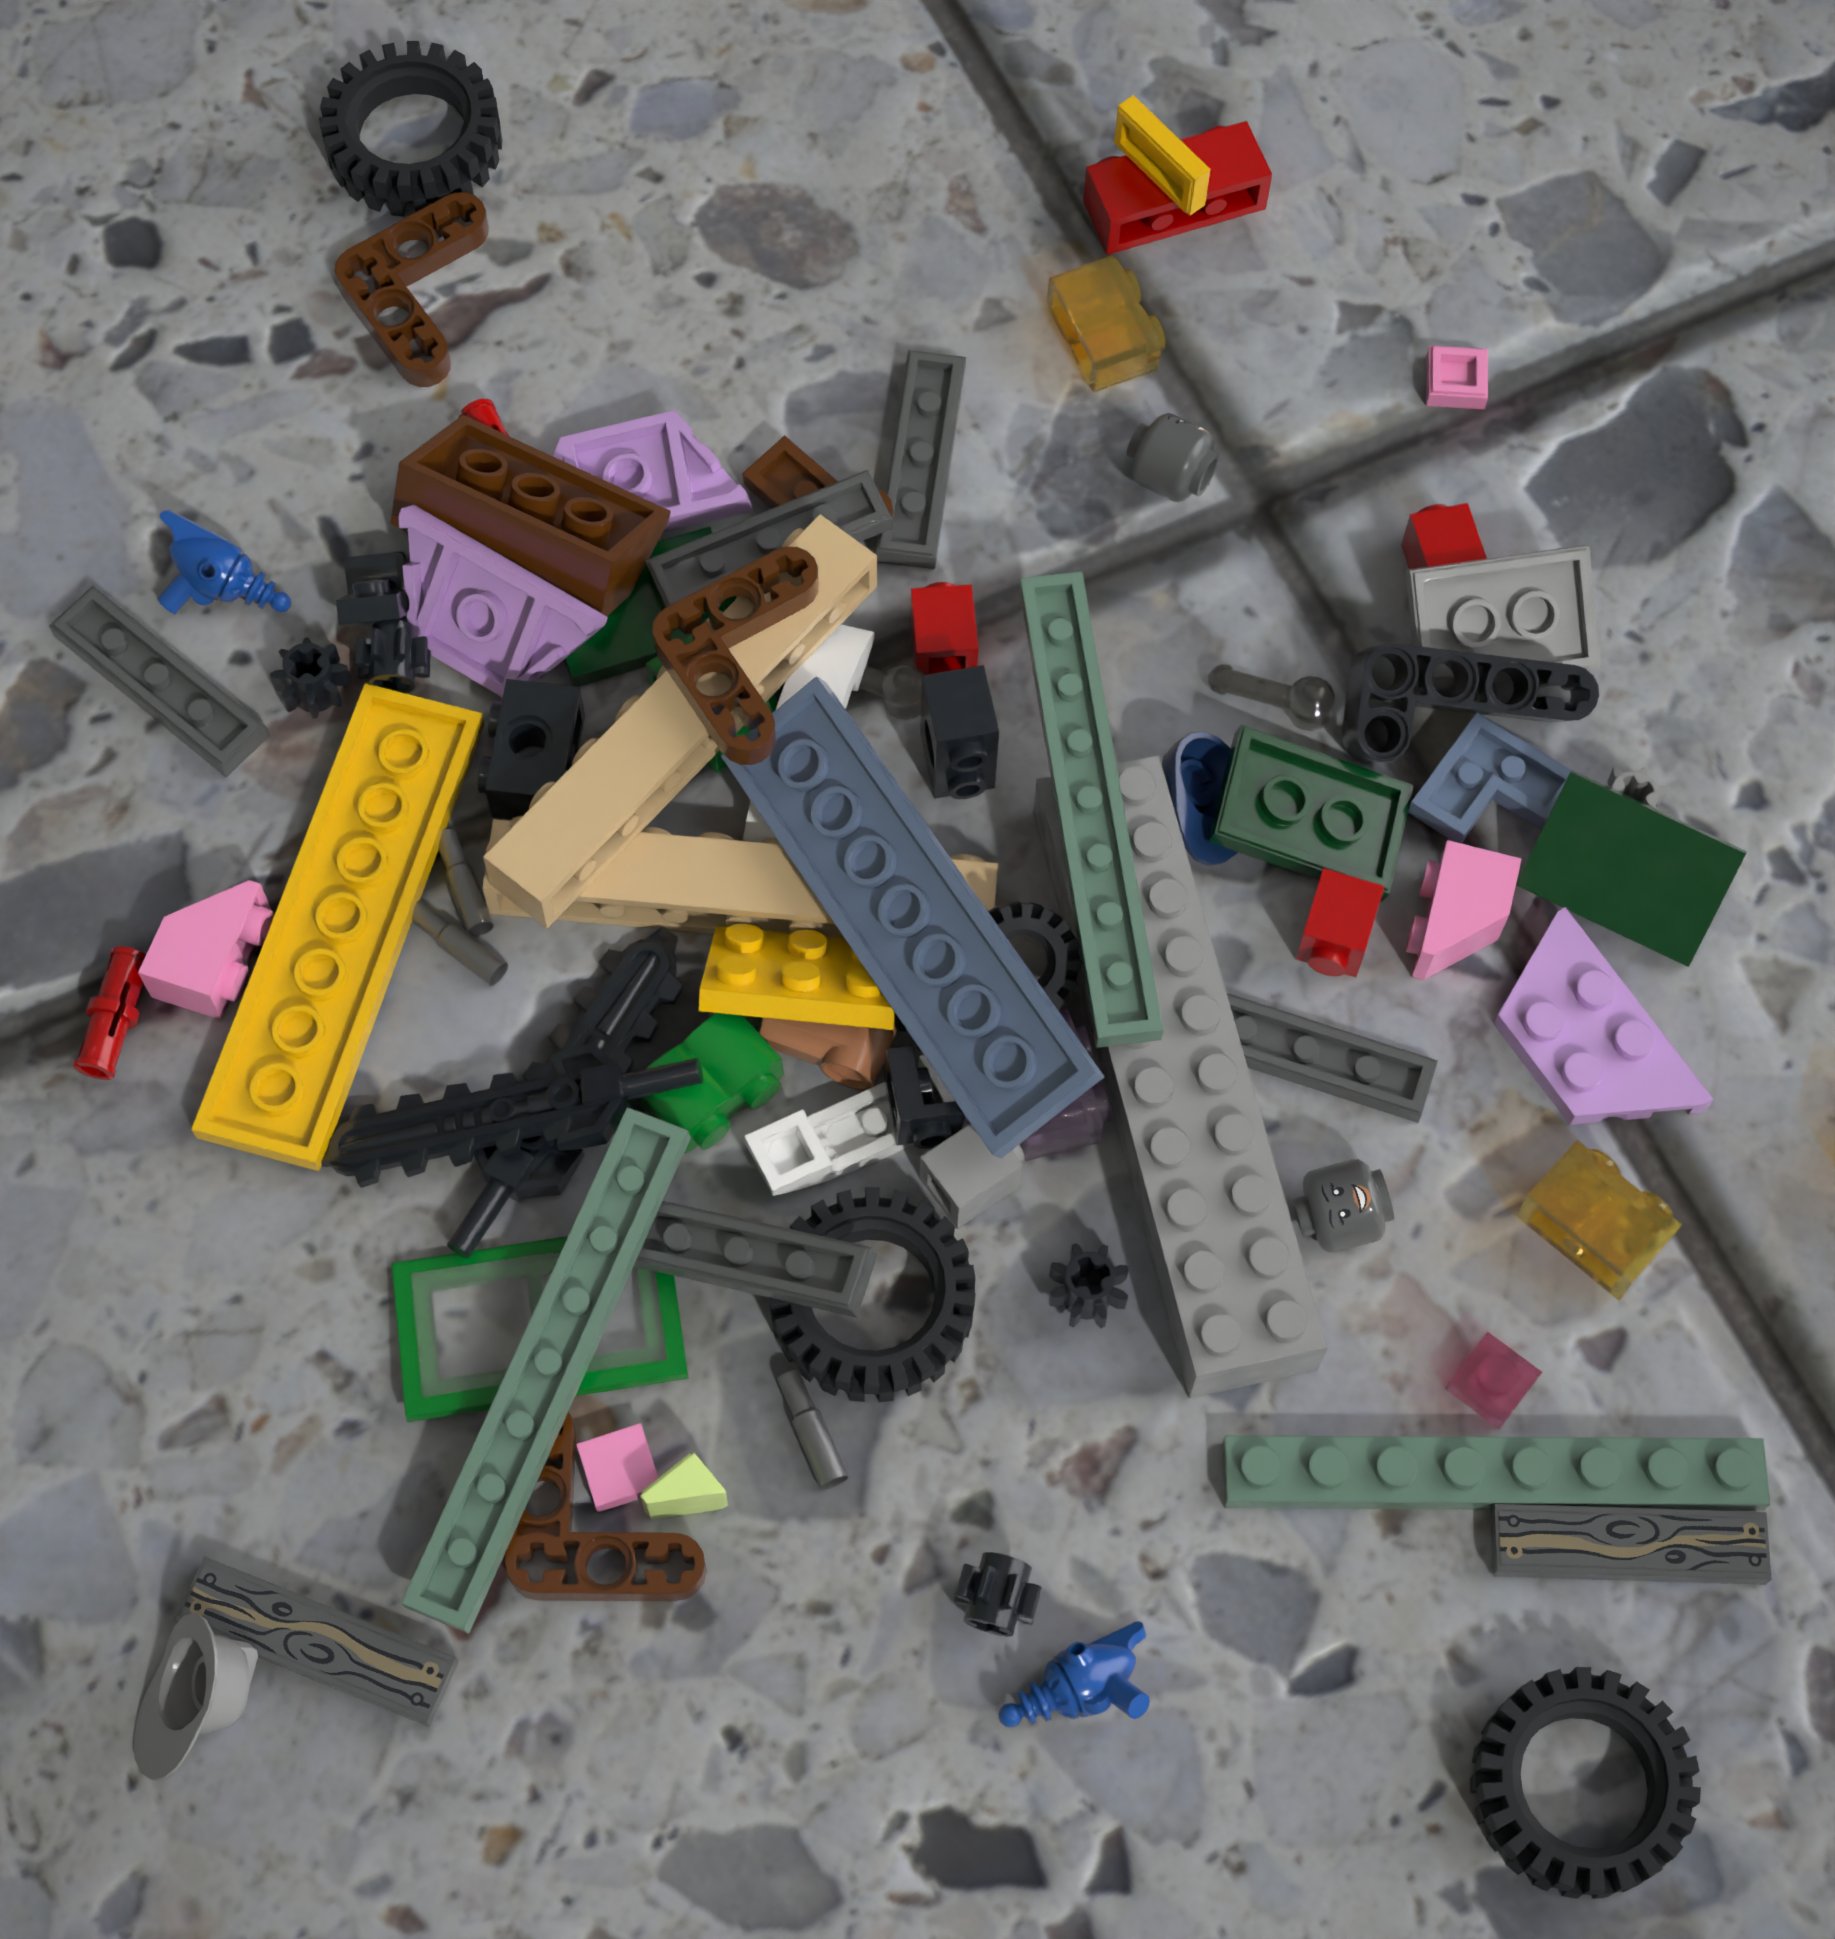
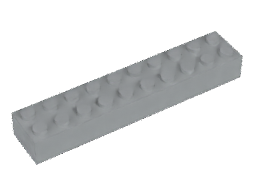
[1033,755,1328,1399]

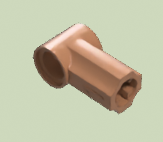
[759,1018,897,1091]

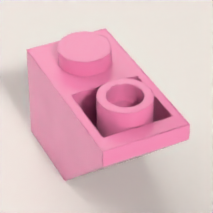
[1406,840,1522,980]
[138,880,274,1020]

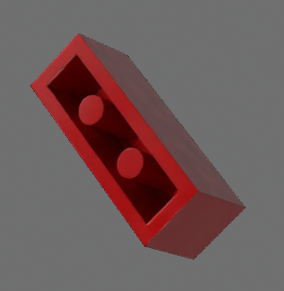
[1083,121,1272,255]

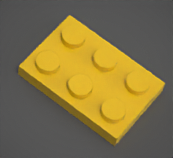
[699,924,896,1030]

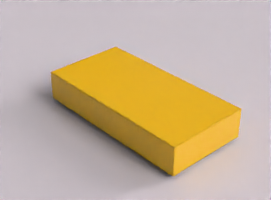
[1114,95,1211,215]

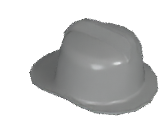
[133,1613,258,1780]

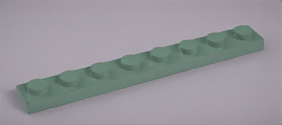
[1019,572,1163,1048]
[401,1107,691,1634]
[1222,1435,1770,1511]

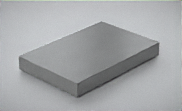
[1405,545,1601,691]

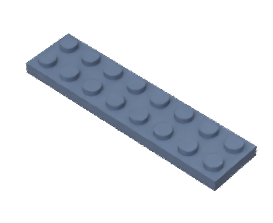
[721,676,1104,1158]

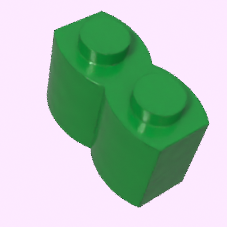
[635,1013,784,1154]

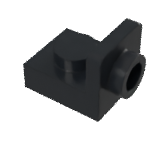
[336,551,409,625]
[883,1045,965,1149]

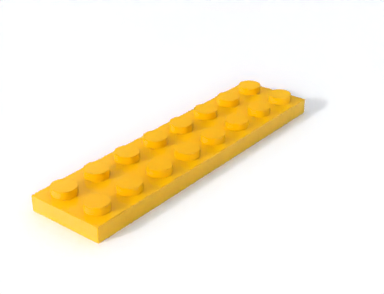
[191,683,485,1171]

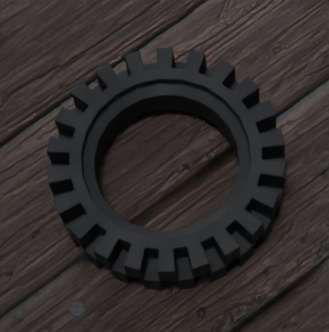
[319,41,503,217]
[769,1187,976,1403]
[1470,1667,1701,1899]

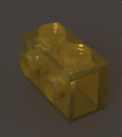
[1516,1140,1682,1301]

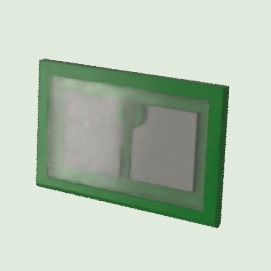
[392,1236,689,1422]

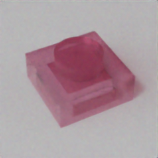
[1445,1332,1542,1430]

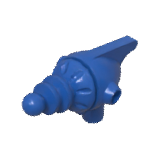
[157,509,291,614]
[998,1621,1150,1728]

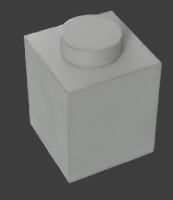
[920,1123,1025,1229]

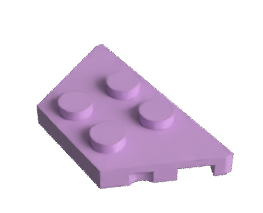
[553,410,752,532]
[398,505,608,698]
[1494,907,1714,1125]

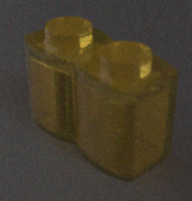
[1047,255,1166,393]

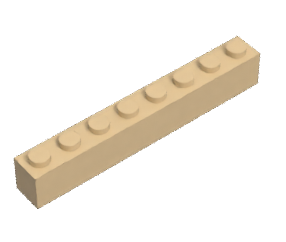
[483,514,877,929]
[482,816,998,938]

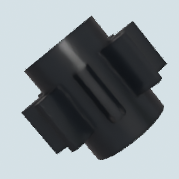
[354,619,431,694]
[270,637,351,719]
[1049,1243,1129,1328]
[954,1552,1042,1637]

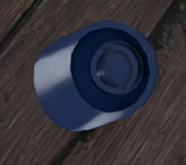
[1162,732,1239,866]

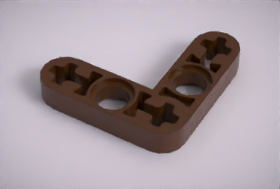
[335,192,489,387]
[652,547,819,765]
[505,1412,707,1601]

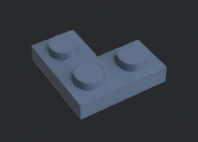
[1408,712,1572,844]

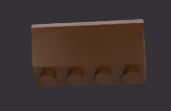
[390,415,671,616]

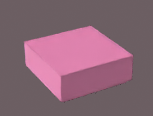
[1426,345,1488,410]
[576,1423,658,1513]

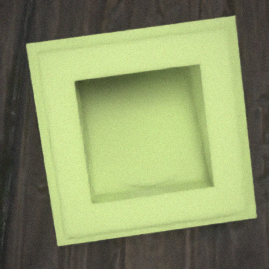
[640,1453,728,1520]

